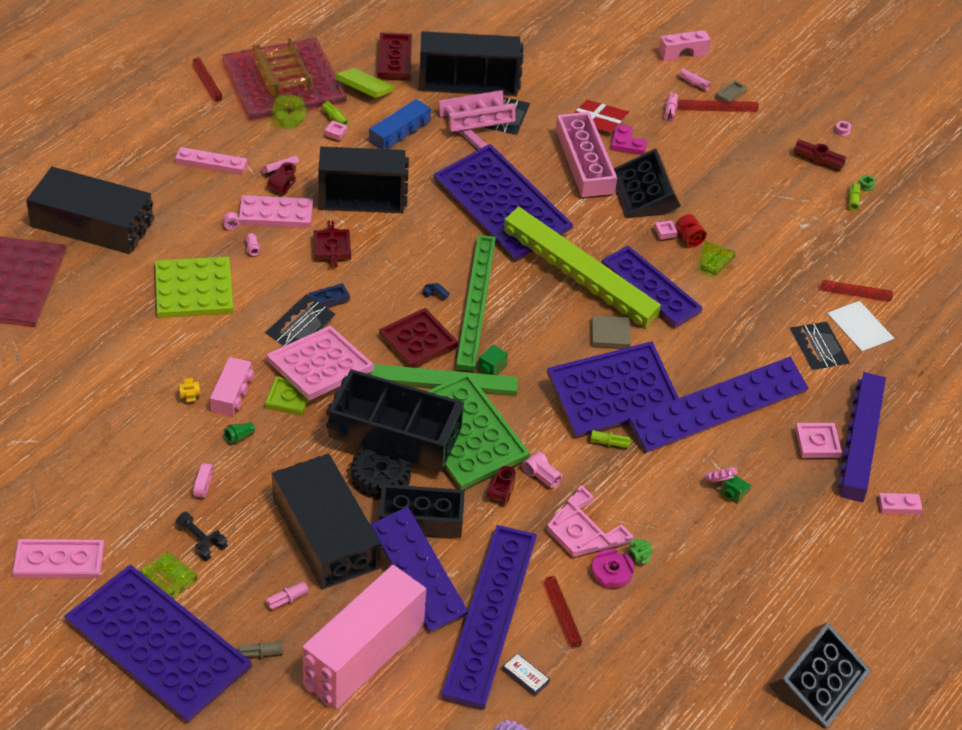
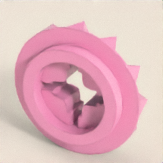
[705,467,737,482]

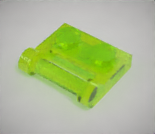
[140,551,198,599]

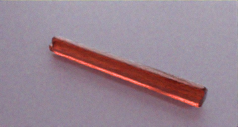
[678,99,759,112]

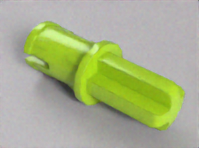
[322,101,349,125]
[848,182,862,211]
[591,430,631,448]

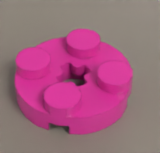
[591,549,634,589]

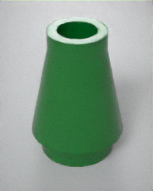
[224,422,255,444]

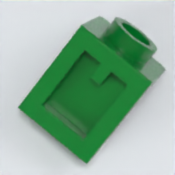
[720,475,751,504]

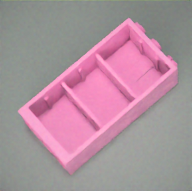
[302,565,426,710]

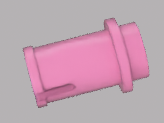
[245,233,261,256]

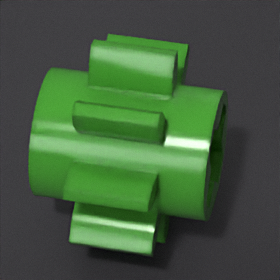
[627,538,653,565]

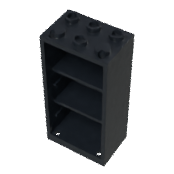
[418,31,524,97]
[26,166,154,254]
[326,369,464,472]
[272,453,381,590]

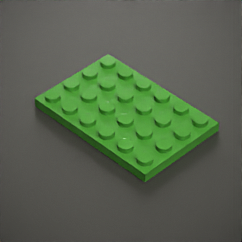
[428,372,530,490]

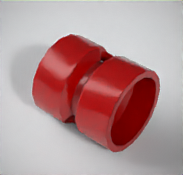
[675,214,707,247]

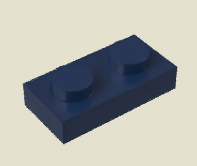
[308,283,350,307]

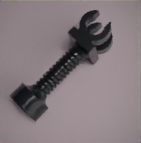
[175,512,228,561]

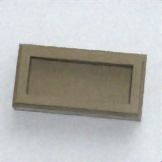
[715,80,747,106]

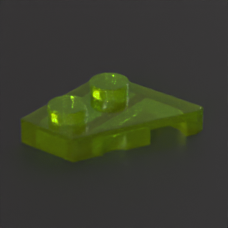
[701,241,735,276]

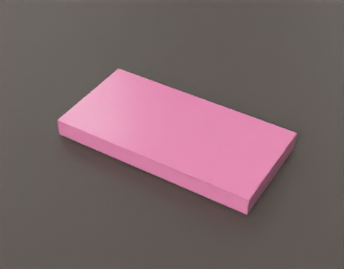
[12,539,105,578]

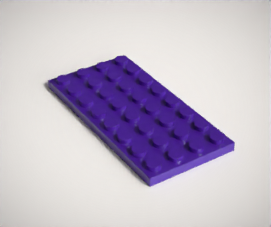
[434,144,573,261]
[64,564,252,723]

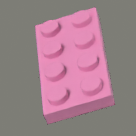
[239,195,313,228]

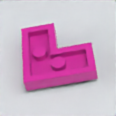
[611,125,647,155]

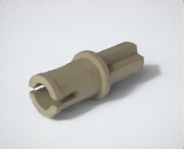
[238,641,283,659]

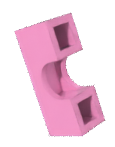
[658,30,711,61]

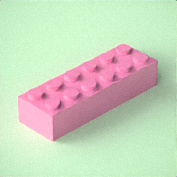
[555,112,617,197]

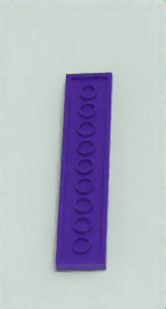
[627,356,809,454]
[442,525,537,710]

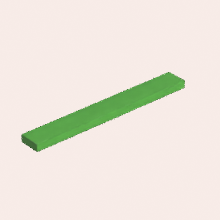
[367,364,518,396]

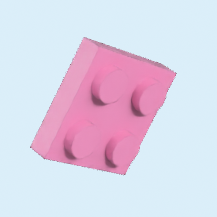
[795,423,842,458]

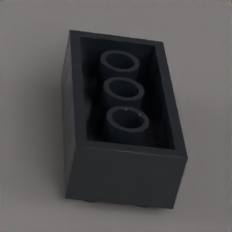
[379,484,465,538]

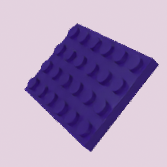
[547,341,679,438]

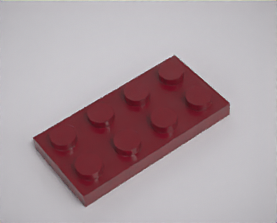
[378,32,412,79]

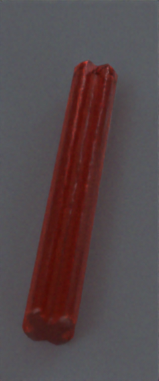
[192,57,222,102]
[821,280,893,301]
[545,575,583,648]

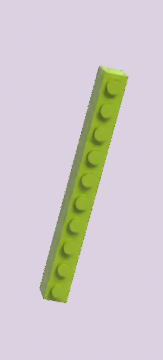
[504,206,661,329]

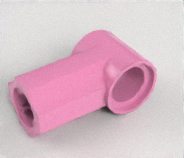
[522,451,563,489]

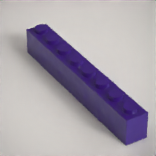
[837,372,886,503]

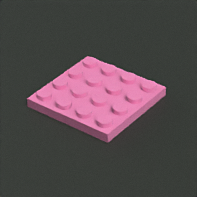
[266,325,374,401]

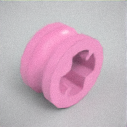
[835,121,851,136]
[222,212,240,230]

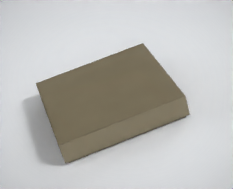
[592,315,631,349]

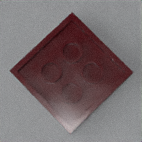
[379,308,458,368]

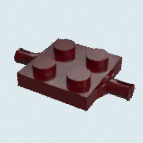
[313,220,351,268]

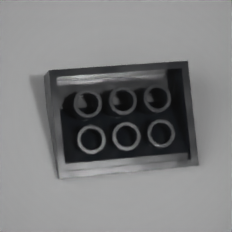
[613,148,681,218]
[768,622,871,729]

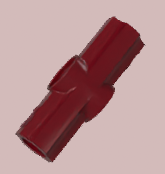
[794,139,847,171]

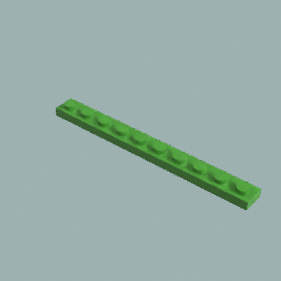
[456,235,496,372]

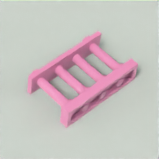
[439,90,515,132]

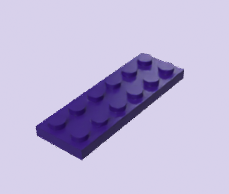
[601,246,703,327]
[370,507,468,633]

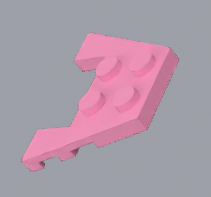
[547,485,634,557]

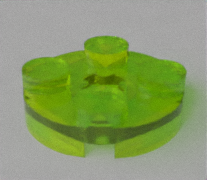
[272,94,306,128]

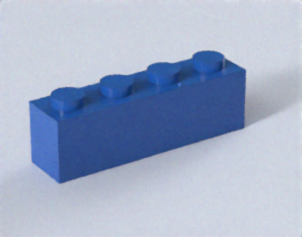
[369,99,431,149]

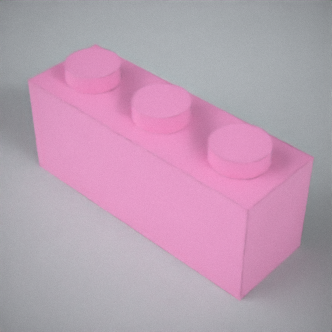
[210,357,254,417]

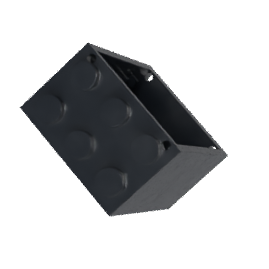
[318,146,409,214]

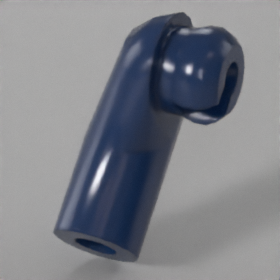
[422,283,450,300]

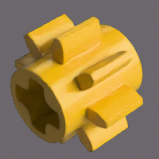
[178,378,200,402]

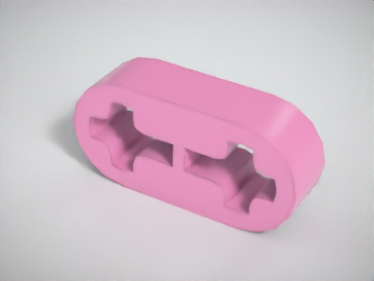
[193,463,214,498]

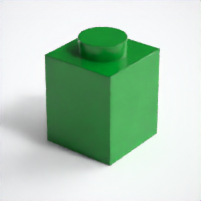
[478,345,508,375]

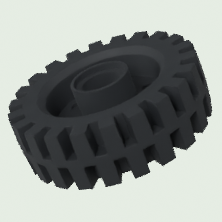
[351,448,411,500]

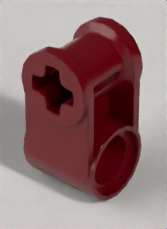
[267,162,296,195]
[486,465,516,506]

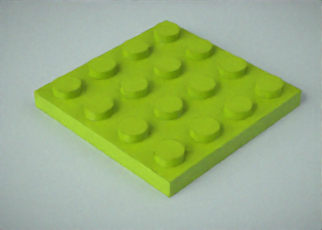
[155,256,234,318]

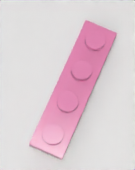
[175,147,248,175]

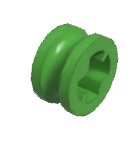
[859,175,875,191]

